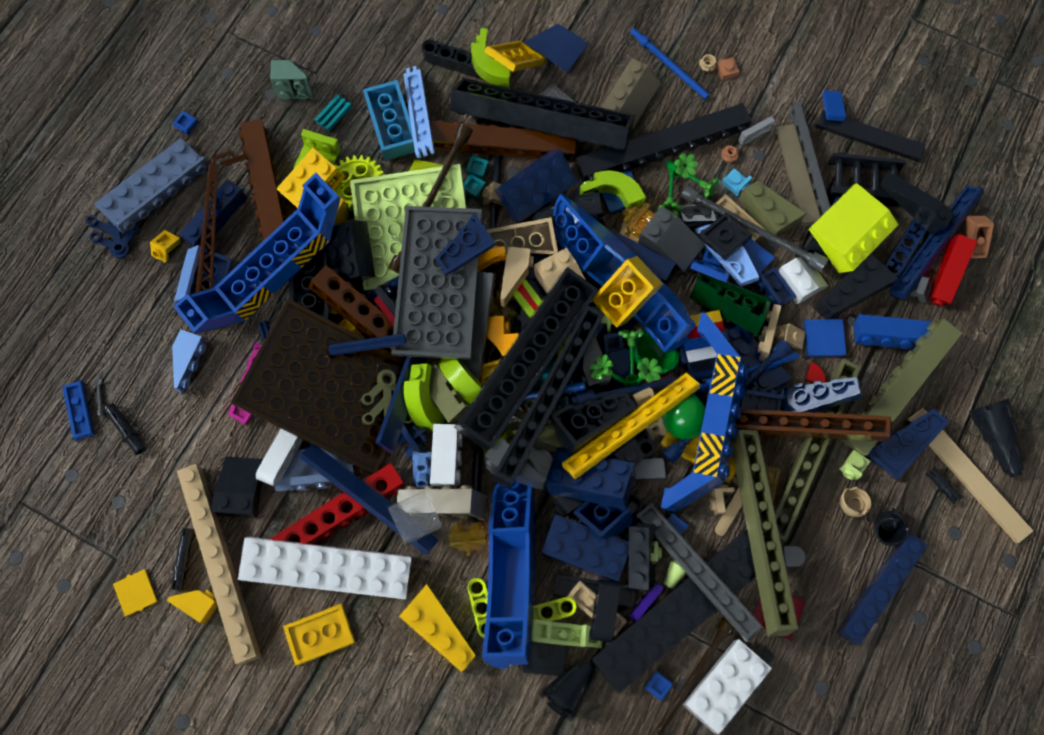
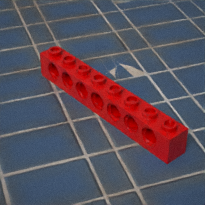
[270,463,405,545]

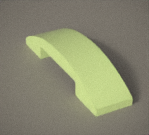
[531,619,602,648]

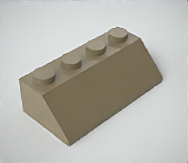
[601,58,661,131]

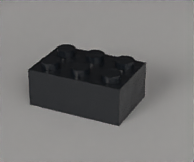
[327,220,375,284]

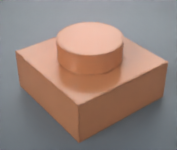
[716,57,739,80]

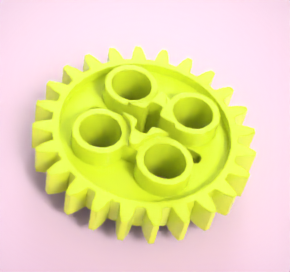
[334,155,385,212]

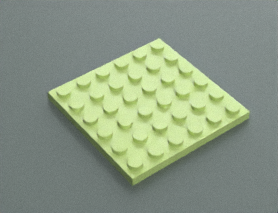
[350,164,467,291]

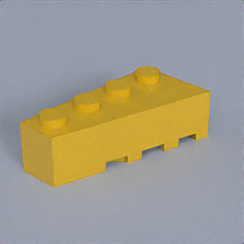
[399,584,476,673]

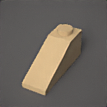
[500,247,534,307]

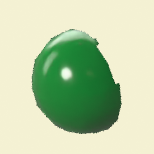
[634,330,679,375]
[662,393,706,440]

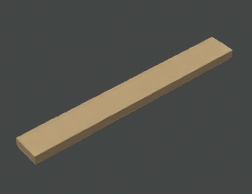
[906,408,1033,544]

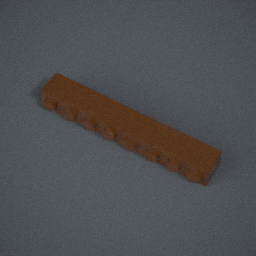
[239,119,285,240]
[431,120,576,162]
[736,409,892,442]

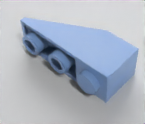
[172,329,207,394]

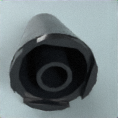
[540,660,595,722]

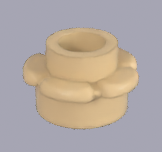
[699,54,716,71]

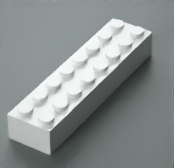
[238,537,411,599]

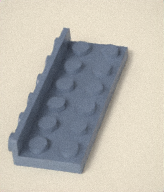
[94,138,208,234]

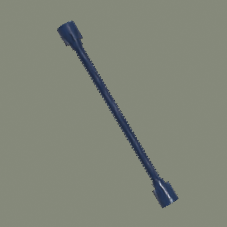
[662,339,792,464]

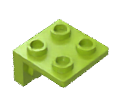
[294,129,340,168]

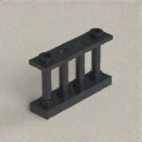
[827,152,906,207]

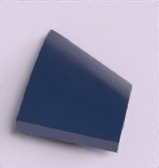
[524,24,588,73]

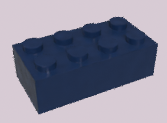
[494,150,578,222]
[546,448,636,510]
[541,514,629,582]

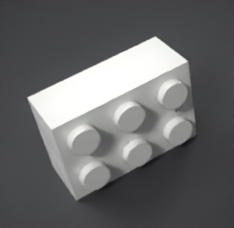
[430,424,463,489]

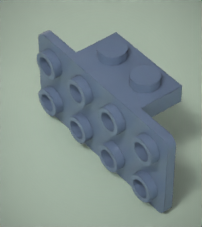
[275,449,354,492]

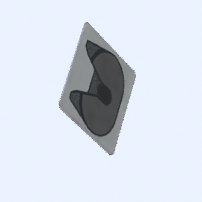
[679,204,716,221]

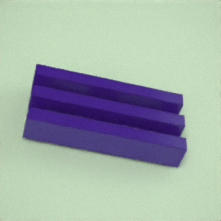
[629,584,664,622]

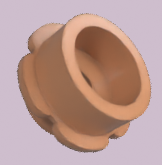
[721,145,739,163]

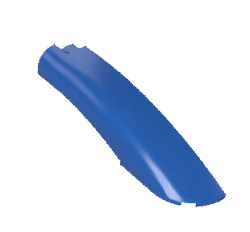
[553,194,697,353]
[482,464,535,669]

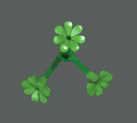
[658,153,720,217]
[590,329,663,395]

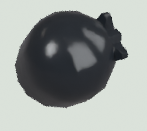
[873,508,909,546]

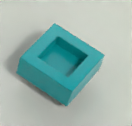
[466,156,489,179]
[464,174,486,199]

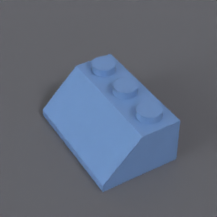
[174,245,231,302]

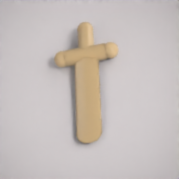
[715,476,743,536]

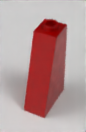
[929,234,977,307]

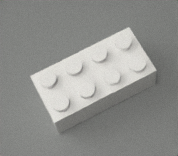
[682,639,772,735]

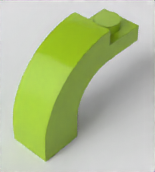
[471,28,512,88]
[579,171,646,212]
[438,358,483,404]
[404,364,445,432]

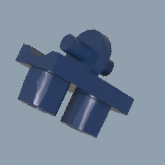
[397,424,428,459]

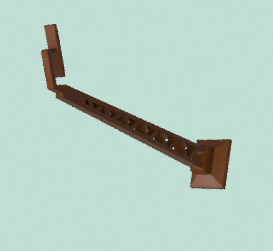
[180,151,248,320]

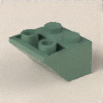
[270,60,313,100]

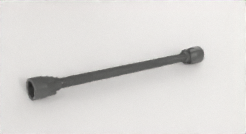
[681,184,829,272]

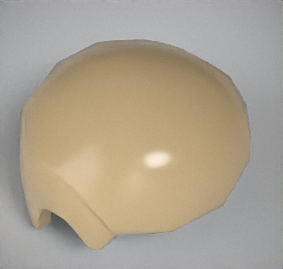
[840,487,872,517]

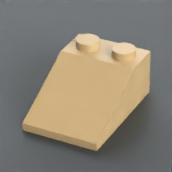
[534,248,594,305]

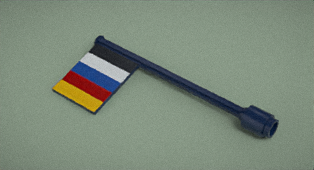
[568,310,728,406]

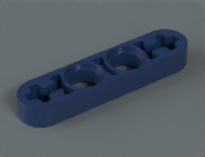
[884,220,926,277]

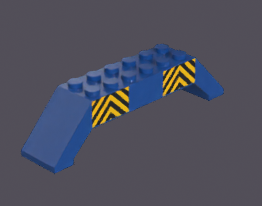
[173,173,341,334]
[661,313,749,513]

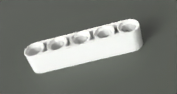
[256,429,303,487]

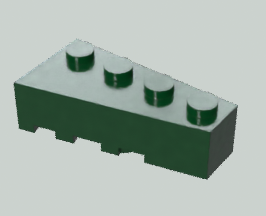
[689,272,771,336]

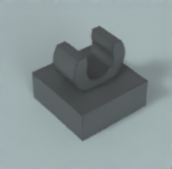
[910,277,932,303]

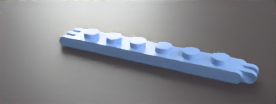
[404,66,435,158]

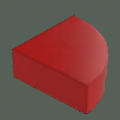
[805,362,825,384]

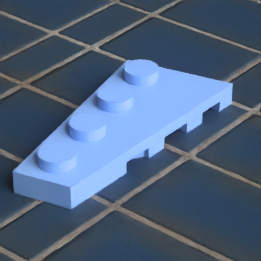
[694,223,759,286]

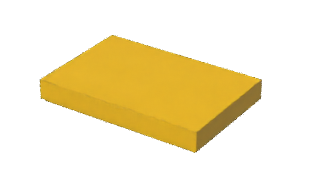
[283,603,356,666]

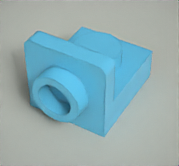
[721,168,752,197]

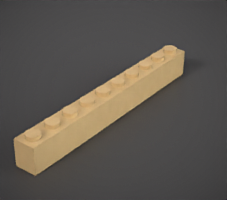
[177,464,262,665]

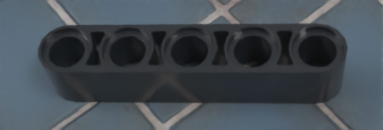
[422,39,485,81]

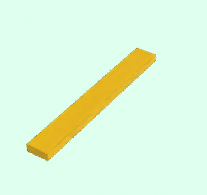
[562,373,700,479]

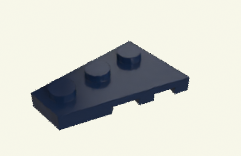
[435,213,496,277]

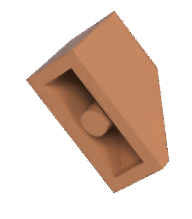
[964,216,994,259]

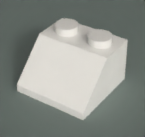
[779,257,829,305]

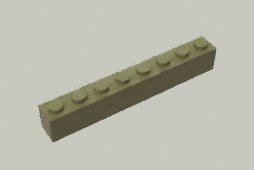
[842,318,962,456]

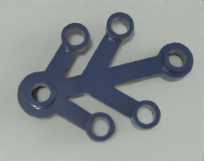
[86,195,140,259]

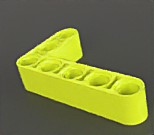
[468,578,576,638]

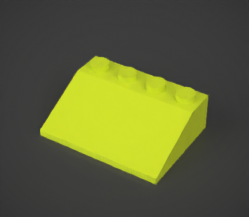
[809,183,899,273]

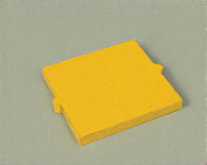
[113,569,158,617]

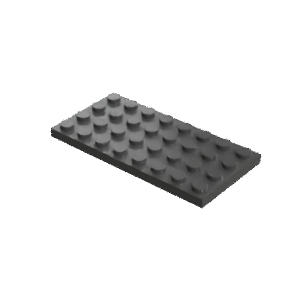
[391,206,483,360]

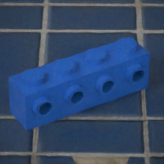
[853,314,932,349]

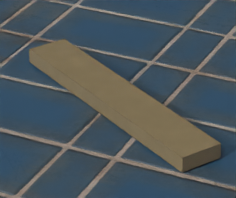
[776,124,820,225]

